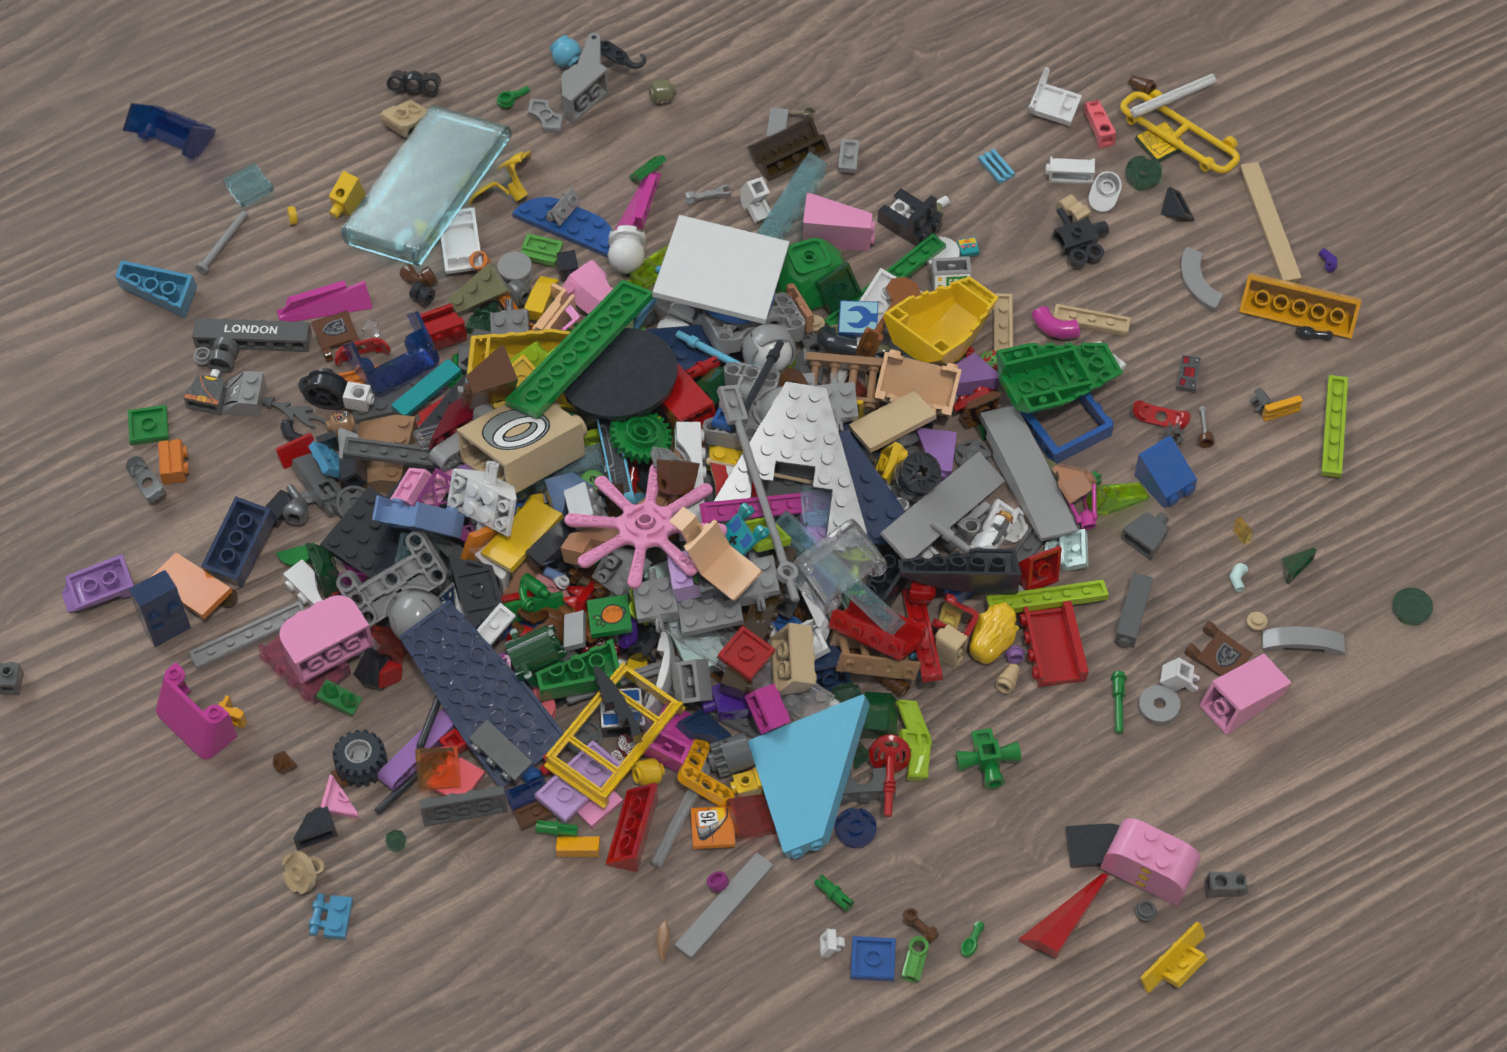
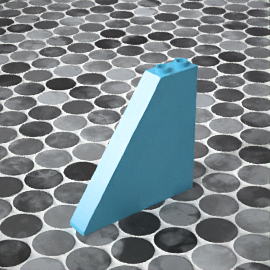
[748,694,870,859]

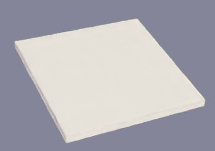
[652,215,789,324]

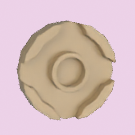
[282,851,324,894]

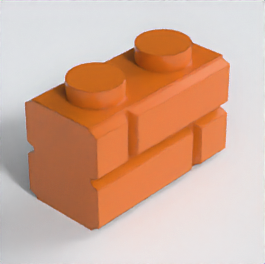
[158,439,189,485]

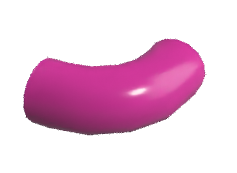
[1031,306,1080,340]

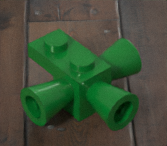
[955,728,1021,789]

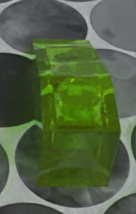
[1085,482,1150,515]

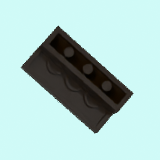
[747,117,831,181]

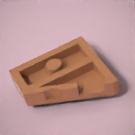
[786,283,814,333]

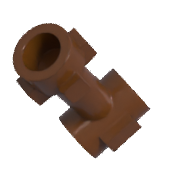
[903,908,939,943]

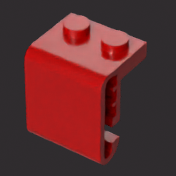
[415,303,467,352]

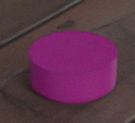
[707,871,729,893]

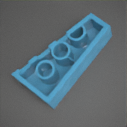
[115,260,197,318]

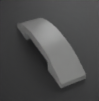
[1262,626,1345,655]

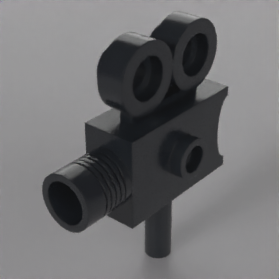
[1051,208,1109,268]

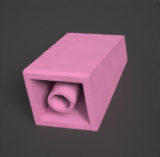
[803,193,876,251]
[1199,654,1292,735]

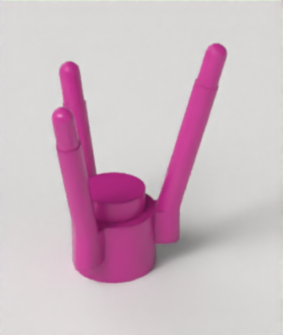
[1066,484,1098,530]

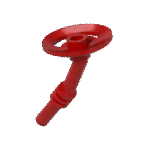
[869,734,911,818]

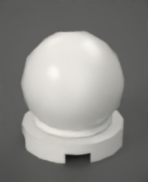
[608,225,646,274]

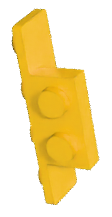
[1140,922,1207,993]

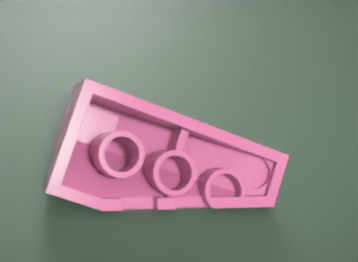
[562,260,613,314]

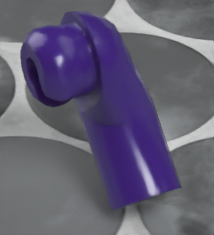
[1318,248,1337,272]
[619,619,638,649]

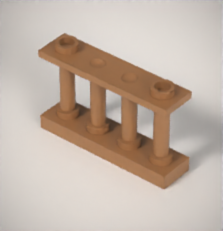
[806,352,884,410]
[829,629,921,680]

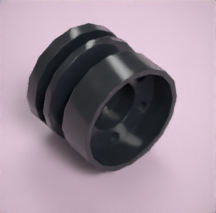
[891,451,942,499]

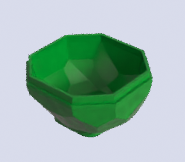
[775,238,845,311]

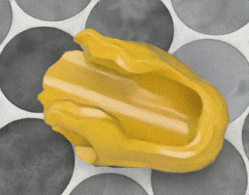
[969,602,1019,664]

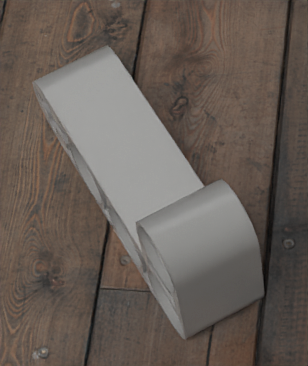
[429,404,494,471]

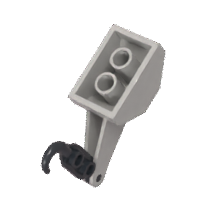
[561,33,647,124]

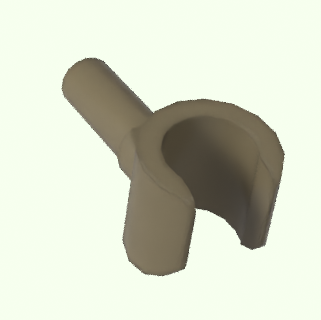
[789,106,816,119]

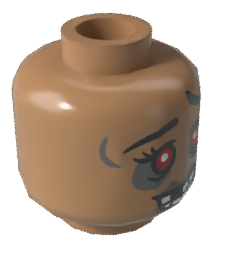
[326,411,355,437]

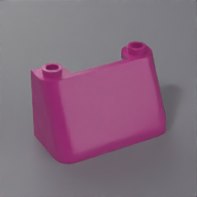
[156,662,237,759]

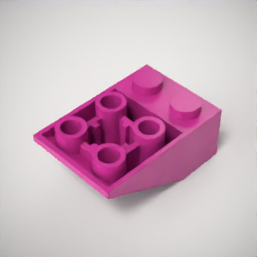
[643,704,694,772]

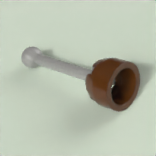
[1198,406,1215,448]

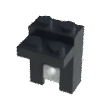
[877,188,943,246]

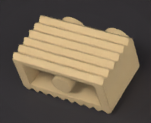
[935,624,967,669]

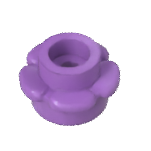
[1005,645,1025,664]

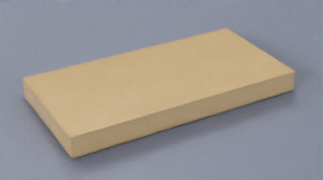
[849,390,936,453]

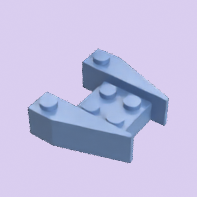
[372,495,465,538]

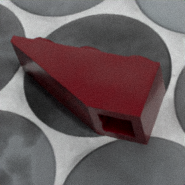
[428,397,475,450]

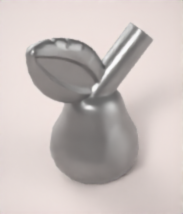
[283,484,315,525]

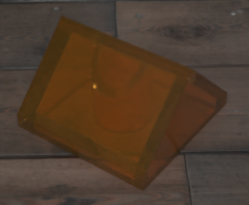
[415,746,461,790]

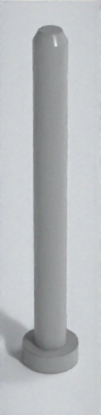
[195,211,247,274]

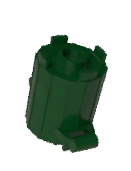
[505,624,567,686]

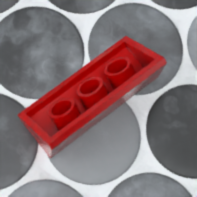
[606,783,659,872]

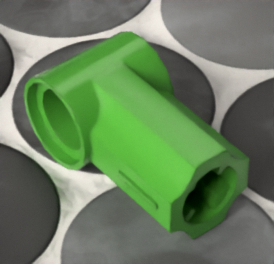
[901,936,929,983]

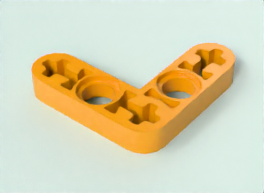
[677,739,735,806]

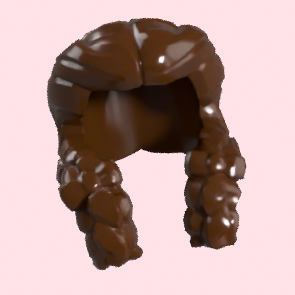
[511,607,564,644]

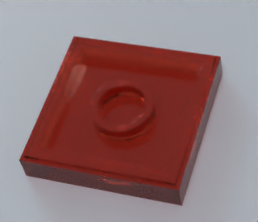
[726,794,777,839]

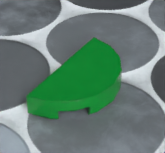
[276,542,315,567]

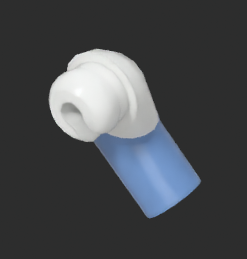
[542,566,570,589]

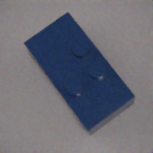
[201,496,277,588]
[128,570,191,647]

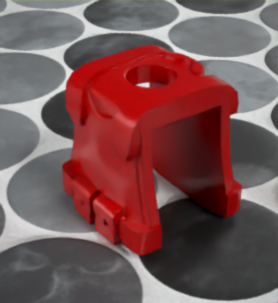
[931,593,979,638]

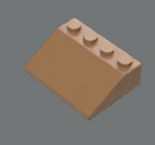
[345,415,418,493]

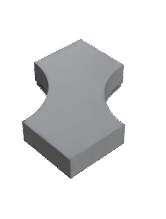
[527,99,564,134]

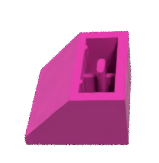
[745,684,791,735]

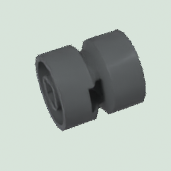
[207,336,239,373]

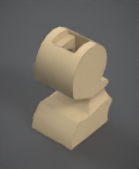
[1057,195,1091,223]

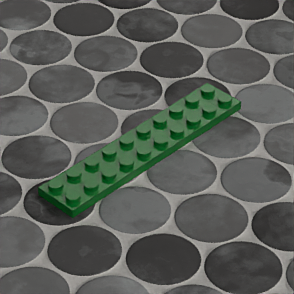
[505,280,654,419]

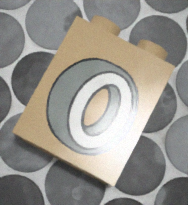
[457,400,587,493]

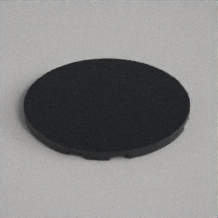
[563,328,678,421]

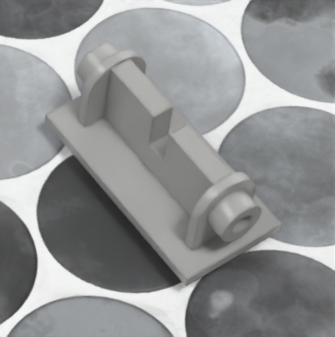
[546,188,580,226]

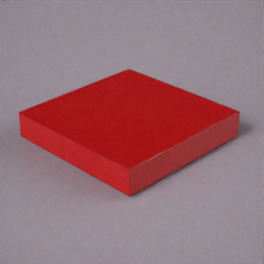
[717,626,776,682]

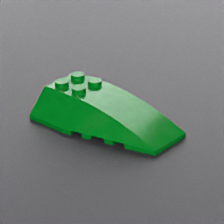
[996,343,1123,413]

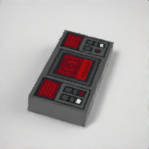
[1176,355,1201,393]

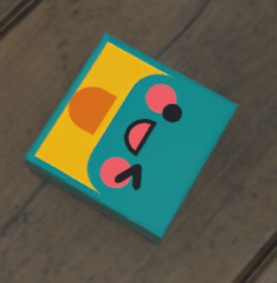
[957,237,980,257]

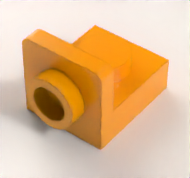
[219,696,247,729]

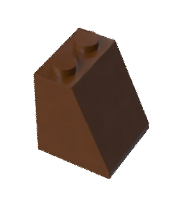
[461,345,518,409]

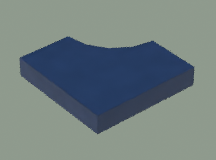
[675,709,732,743]

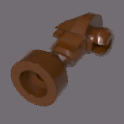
[400,264,438,286]

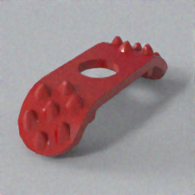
[335,338,391,366]
[1133,400,1191,430]

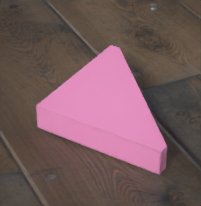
[321,775,359,819]

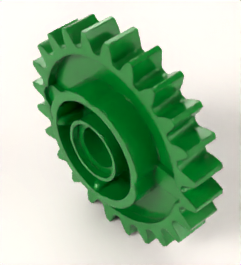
[608,412,673,464]

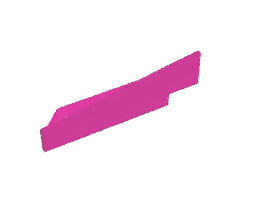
[614,171,661,231]
[276,280,372,322]

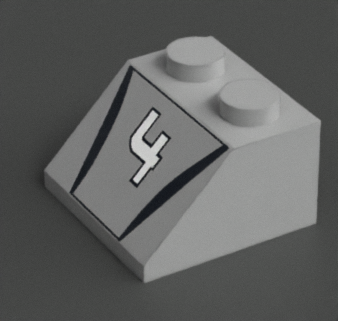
[222,371,267,417]

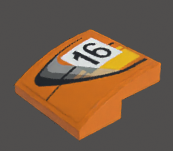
[691,806,735,849]

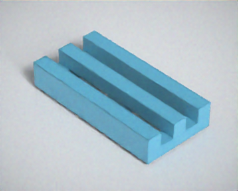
[978,148,1015,184]

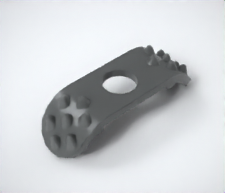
[126,456,166,503]

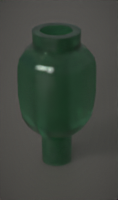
[823,682,861,703]

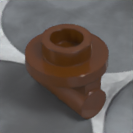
[273,751,297,773]

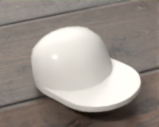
[1089,171,1122,212]

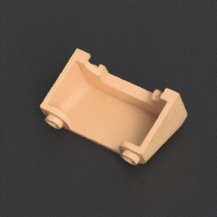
[874,349,962,417]

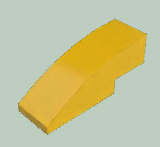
[524,276,559,321]

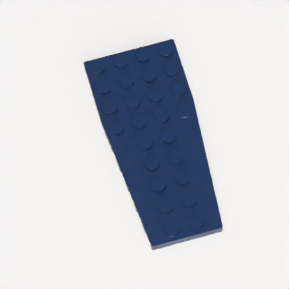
[400,600,564,789]

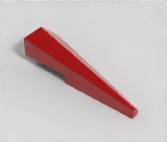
[1019,873,1109,958]

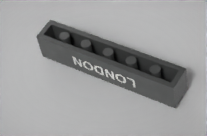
[192,318,312,352]

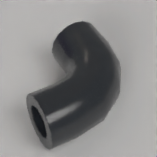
[817,326,857,356]

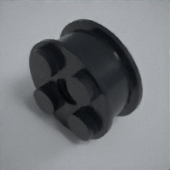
[302,368,348,410]

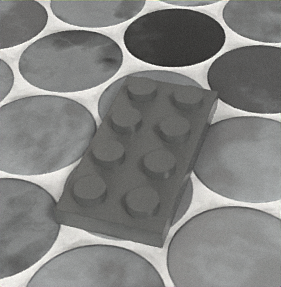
[352,372,431,425]
[419,786,508,827]

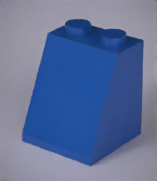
[1134,436,1197,508]

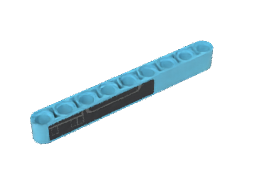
[597,418,636,504]

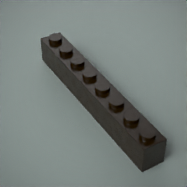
[720,546,799,699]

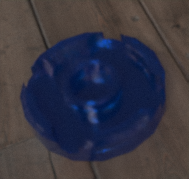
[835,808,877,849]

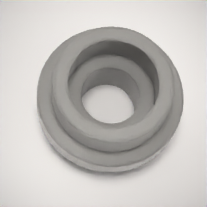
[193,347,211,365]

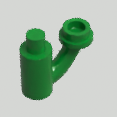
[519,573,551,612]

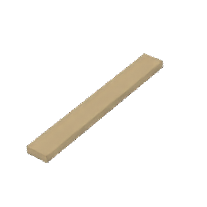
[1240,162,1302,283]

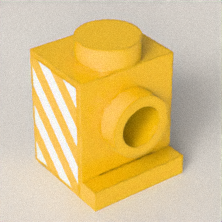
[730,767,763,801]

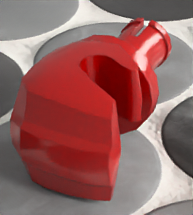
[909,558,936,604]

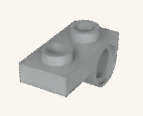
[957,501,991,543]

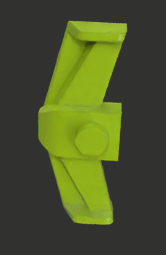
[895,699,932,781]

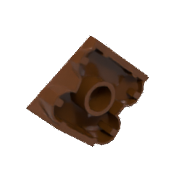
[958,391,1001,428]

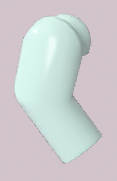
[1229,563,1248,592]

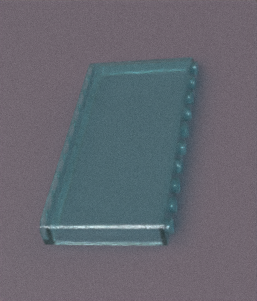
[341,105,512,266]

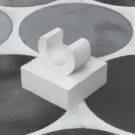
[820,929,845,958]

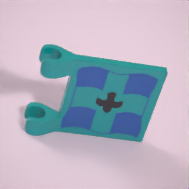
[725,503,770,556]

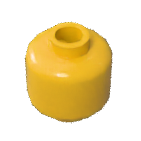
[632,758,665,786]

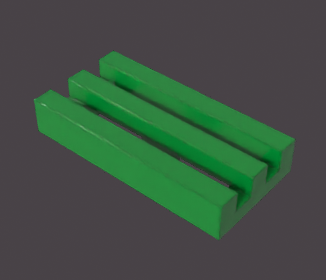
[629,155,667,182]

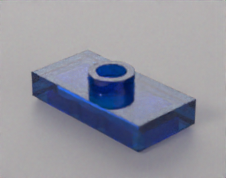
[505,776,546,812]

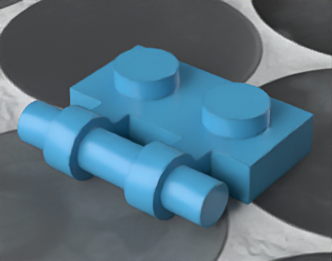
[308,441,341,478]
[308,893,353,940]

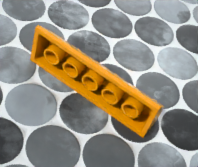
[1239,272,1362,339]

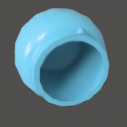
[549,35,581,68]

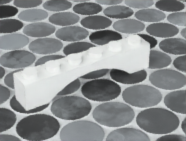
[674,422,706,541]
[283,560,382,658]

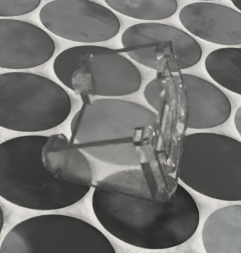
[793,519,887,615]

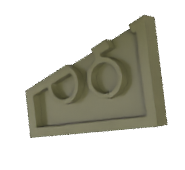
[448,263,512,315]

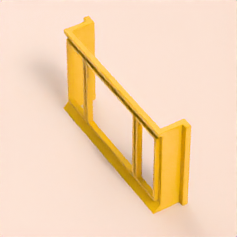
[544,662,686,809]

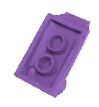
[62,554,135,612]

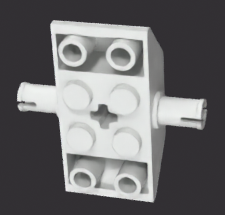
[447,461,517,536]

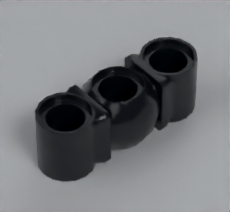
[387,70,442,94]

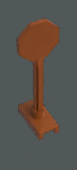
[855,277,921,357]

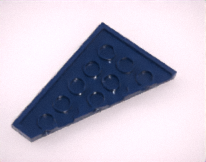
[839,432,906,548]

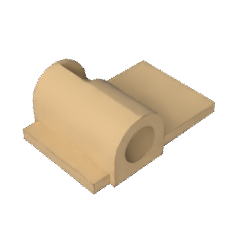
[380,100,433,139]

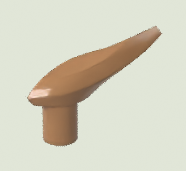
[657,920,670,962]

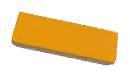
[556,836,600,857]

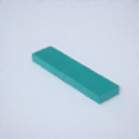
[391,359,462,416]

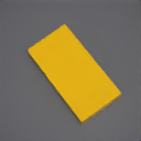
[480,498,564,573]

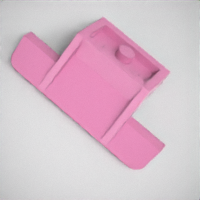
[391,468,453,530]

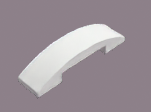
[643,631,675,713]

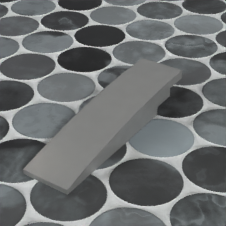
[979,406,1077,541]
[880,452,1005,559]

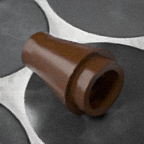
[1129,75,1157,95]

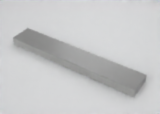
[188,601,305,671]
[675,852,773,960]

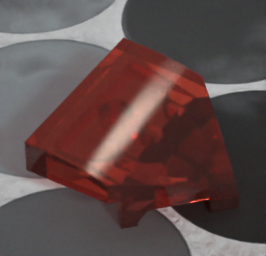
[370,625,408,664]

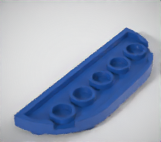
[512,197,613,258]

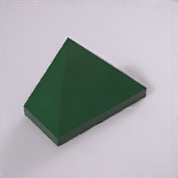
[1282,547,1317,585]

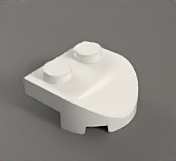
[980,499,1028,545]

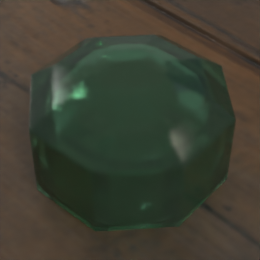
[385,830,407,852]

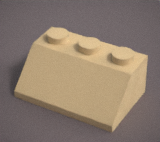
[770,623,817,696]

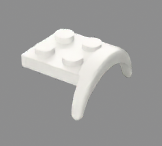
[1028,67,1082,126]

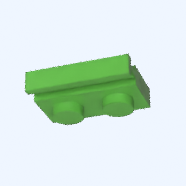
[521,233,563,267]

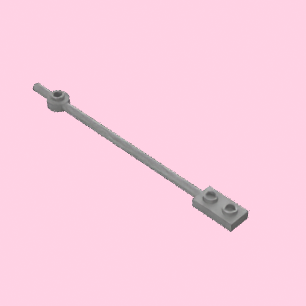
[717,385,800,602]

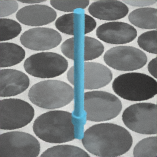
[675,330,741,364]

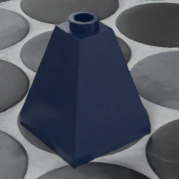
[810,638,851,697]

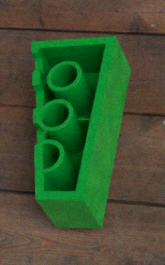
[536,638,622,702]

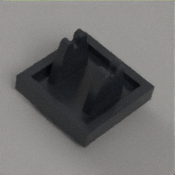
[620,622,668,664]

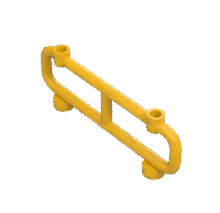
[1120,90,1240,174]

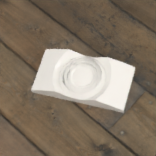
[437,208,482,274]

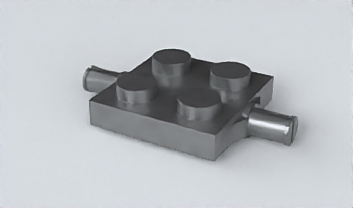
[490,298,530,334]

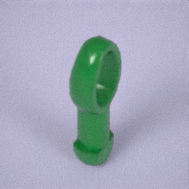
[961,921,985,958]

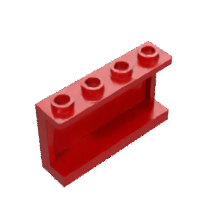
[828,594,926,661]
[1019,601,1089,687]

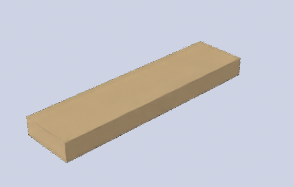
[993,293,1013,351]
[1053,304,1131,336]

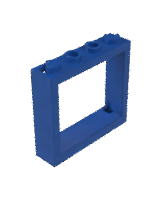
[1011,392,1114,463]

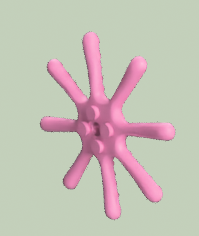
[564,464,727,589]

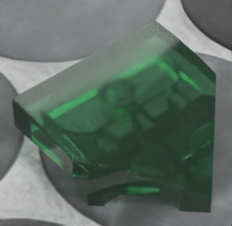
[465,301,501,334]

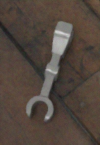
[685,184,731,205]

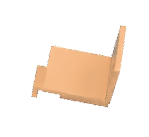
[532,283,576,331]
[670,507,762,601]

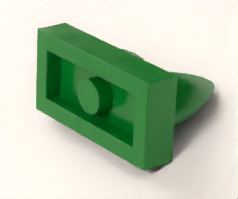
[316,679,363,717]

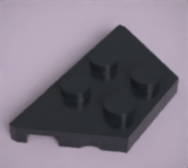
[447,555,503,627]

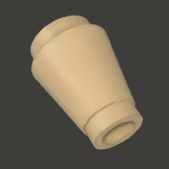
[996,664,1020,694]

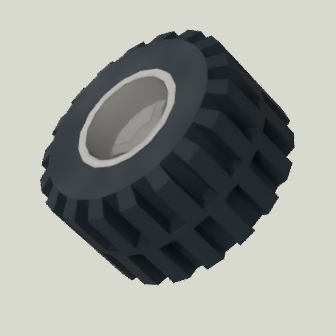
[332,730,388,787]

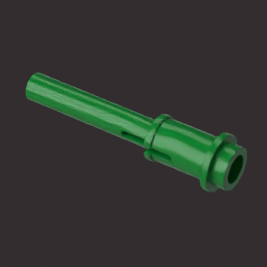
[1111,671,1127,734]

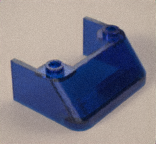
[122,103,216,159]
[343,311,440,393]

